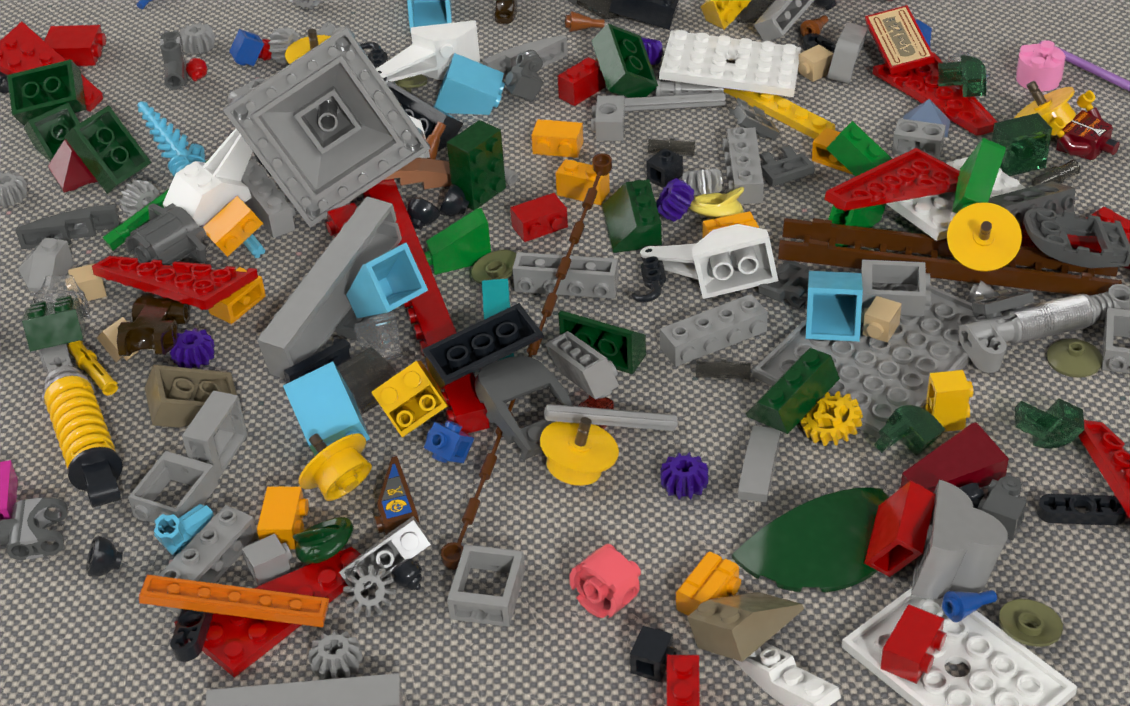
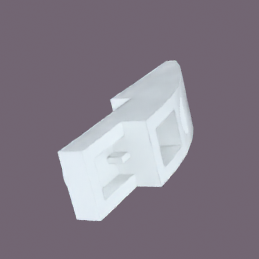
[733,642,841,706]

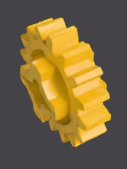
[801,391,863,446]

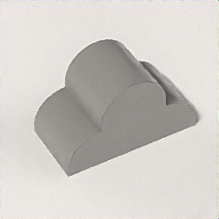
[911,480,1008,599]

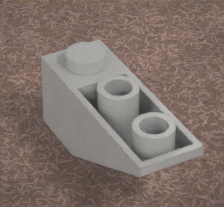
[339,516,431,593]

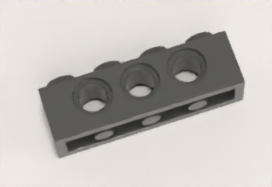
[988,181,1076,226]

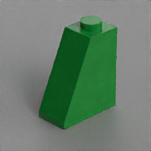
[952,138,1006,213]
[828,204,886,247]
[424,208,491,275]

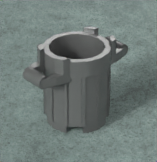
[125,203,207,266]

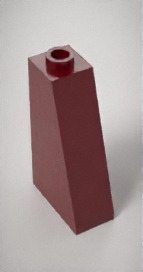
[899,422,1009,493]

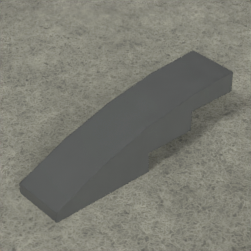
[16,204,121,249]

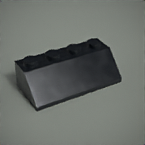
[387,81,463,151]
[422,303,544,388]

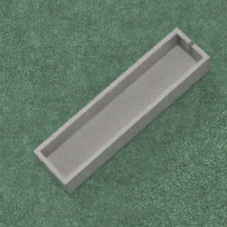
[257,197,402,380]

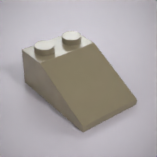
[145,365,237,428]
[687,592,804,662]

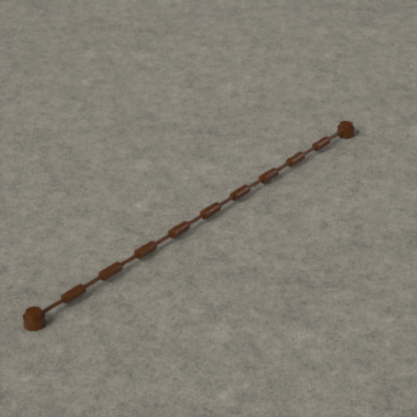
[441,153,612,570]

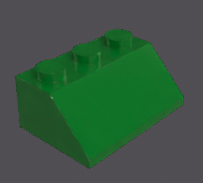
[826,121,892,177]

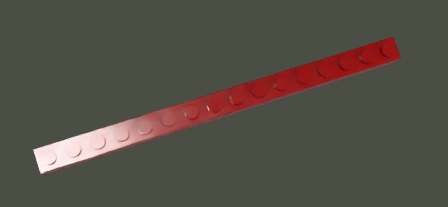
[362,179,490,434]

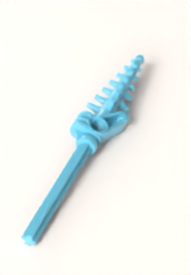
[137,101,265,258]

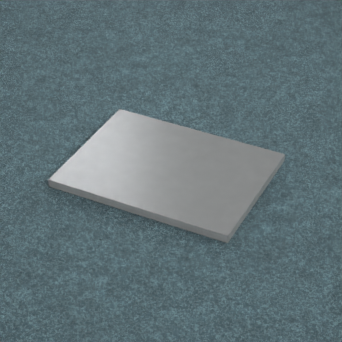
[752,269,989,445]

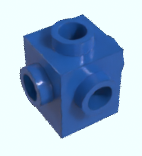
[424,420,474,463]

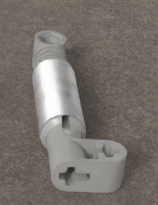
[959,284,1130,373]

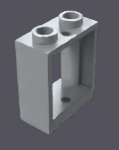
[861,260,931,316]
[1102,307,1130,374]
[182,390,248,480]
[128,451,219,523]
[447,545,525,627]

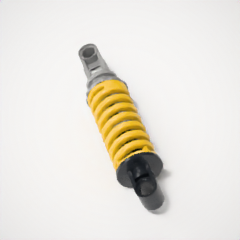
[39,344,123,508]

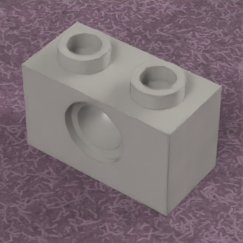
[591,96,625,141]

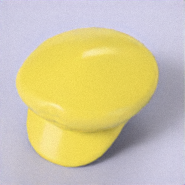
[689,187,744,219]

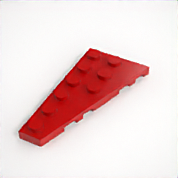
[0,21,103,112]
[872,52,999,136]
[92,256,258,310]
[1073,419,1130,518]
[174,547,361,678]

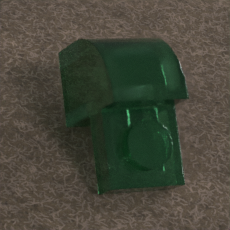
[938,55,986,97]
[1015,398,1085,449]
[874,405,945,456]

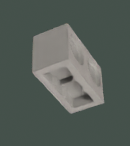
[892,118,946,160]

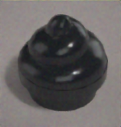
[959,483,985,509]
[392,558,422,590]

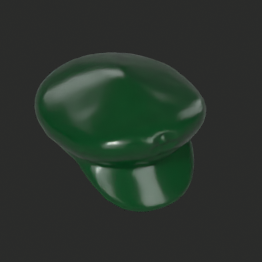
[293,517,354,564]

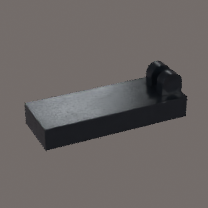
[284,339,354,384]

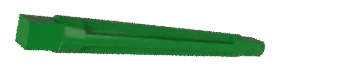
[102,158,210,251]

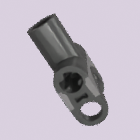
[160,31,188,90]
[0,498,68,560]

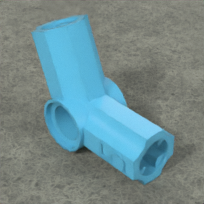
[154,504,214,557]

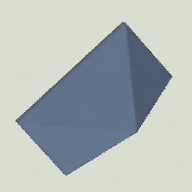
[903,99,950,137]

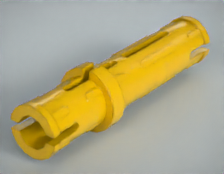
[67,340,118,396]

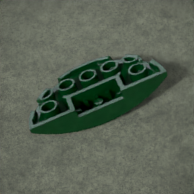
[732,487,889,593]

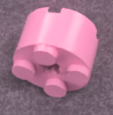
[1016,40,1066,91]

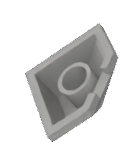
[18,238,74,294]

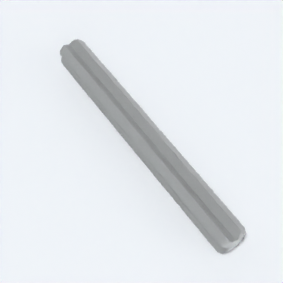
[625,93,726,112]
[544,404,678,431]

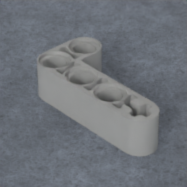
[827,22,868,84]

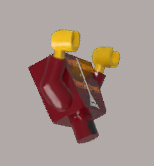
[1048,90,1120,160]

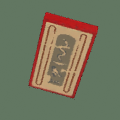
[865,5,935,74]

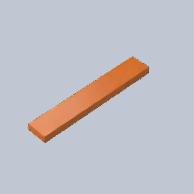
[139,575,329,627]

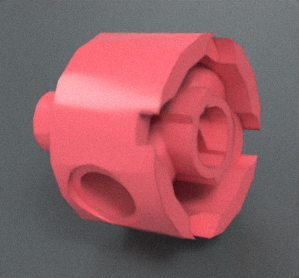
[569,544,641,618]

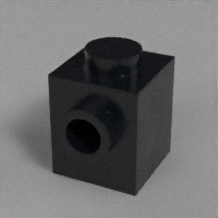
[646,148,683,188]
[630,625,677,682]

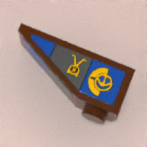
[374,456,419,536]

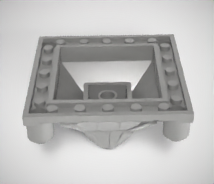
[223,26,431,228]

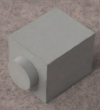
[242,534,292,586]

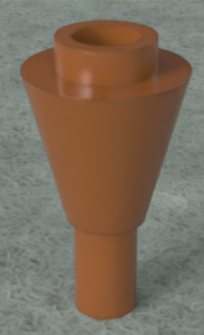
[565,11,604,32]
[800,15,828,37]
[426,121,446,160]

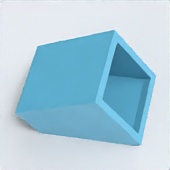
[407,0,452,32]
[434,53,505,115]
[346,243,428,318]
[806,271,863,342]
[283,362,370,456]

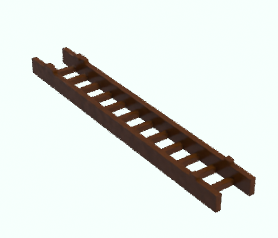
[778,218,1122,296]

